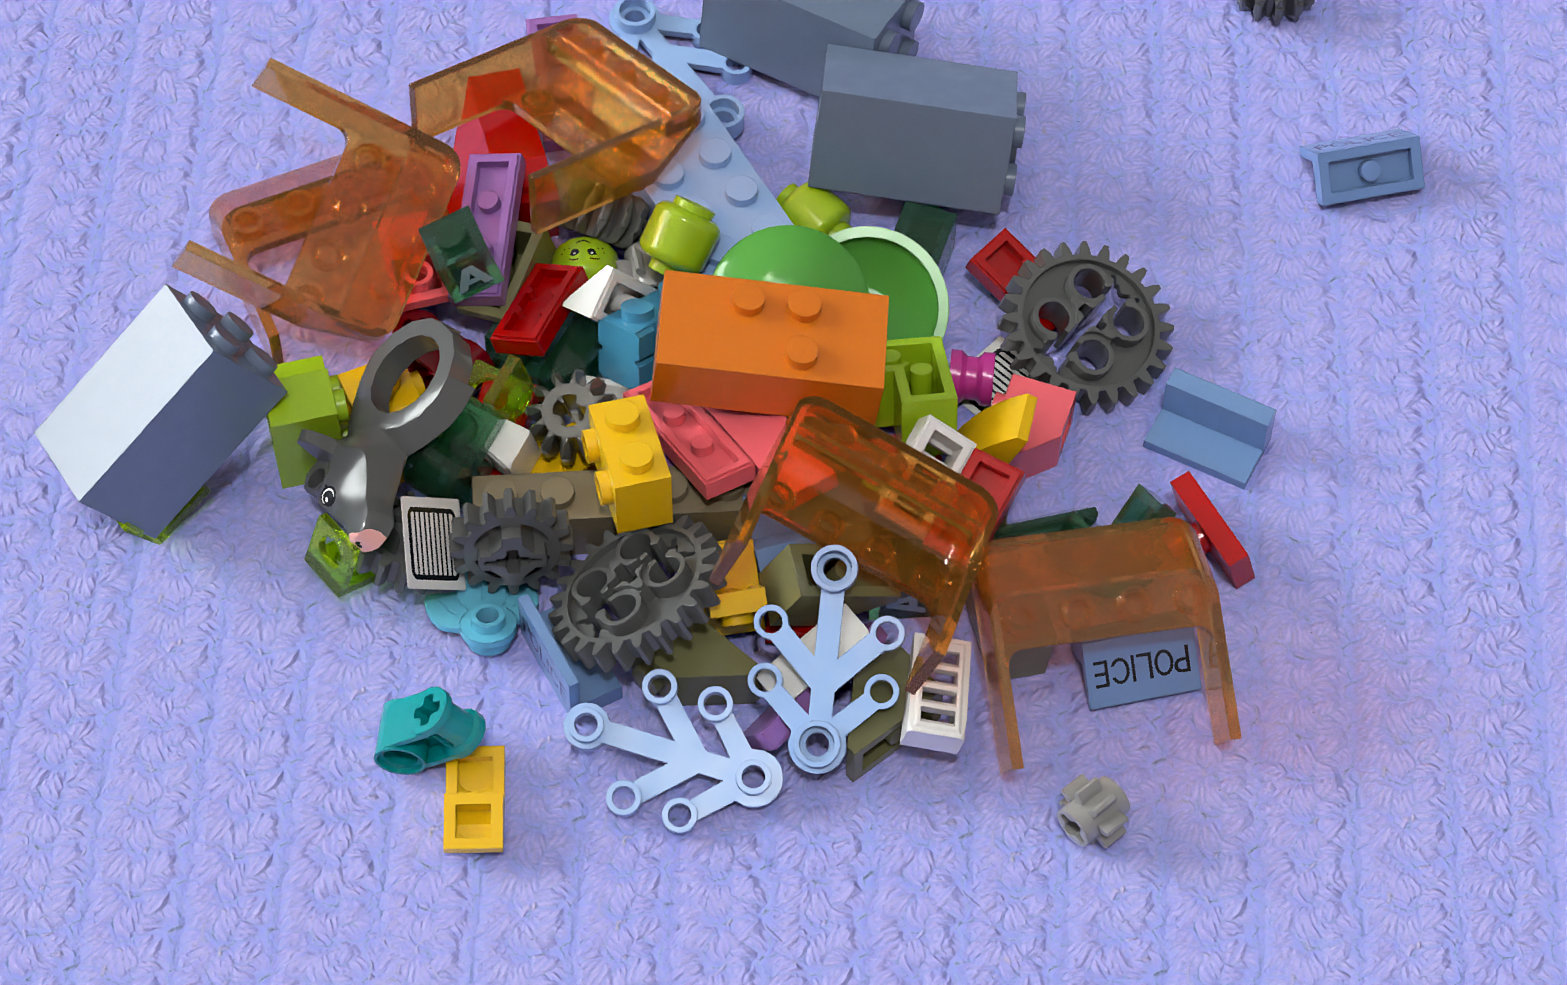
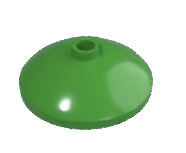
[712,225,869,293]
[829,226,949,341]

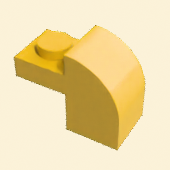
[703,537,767,636]

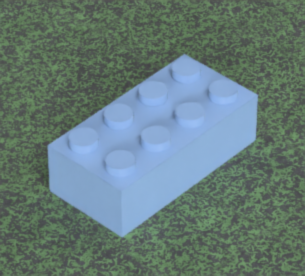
[606,91,794,275]

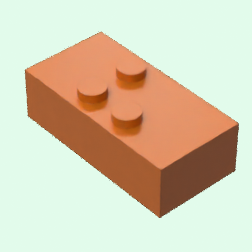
[650,270,889,426]

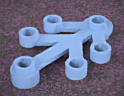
[605,0,752,139]
[747,545,906,774]
[563,669,783,835]

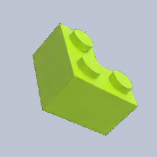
[842,336,958,457]
[266,355,350,489]

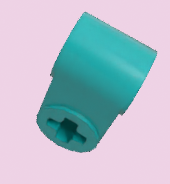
[374,686,486,775]

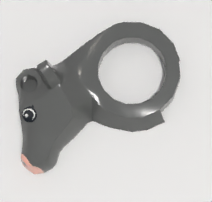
[297,318,475,552]

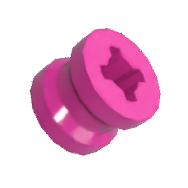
[950,349,996,407]

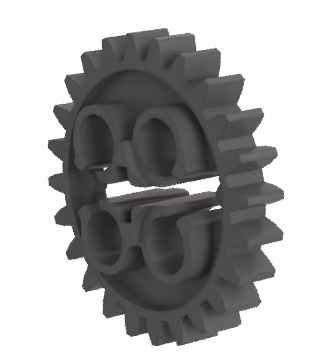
[997,241,1174,414]
[548,514,728,673]

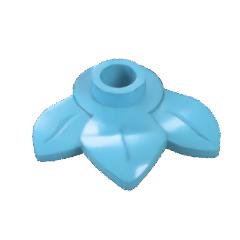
[424,572,539,656]

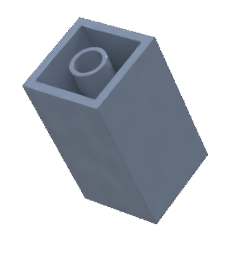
[699,0,925,97]
[808,44,1026,214]
[34,284,288,539]

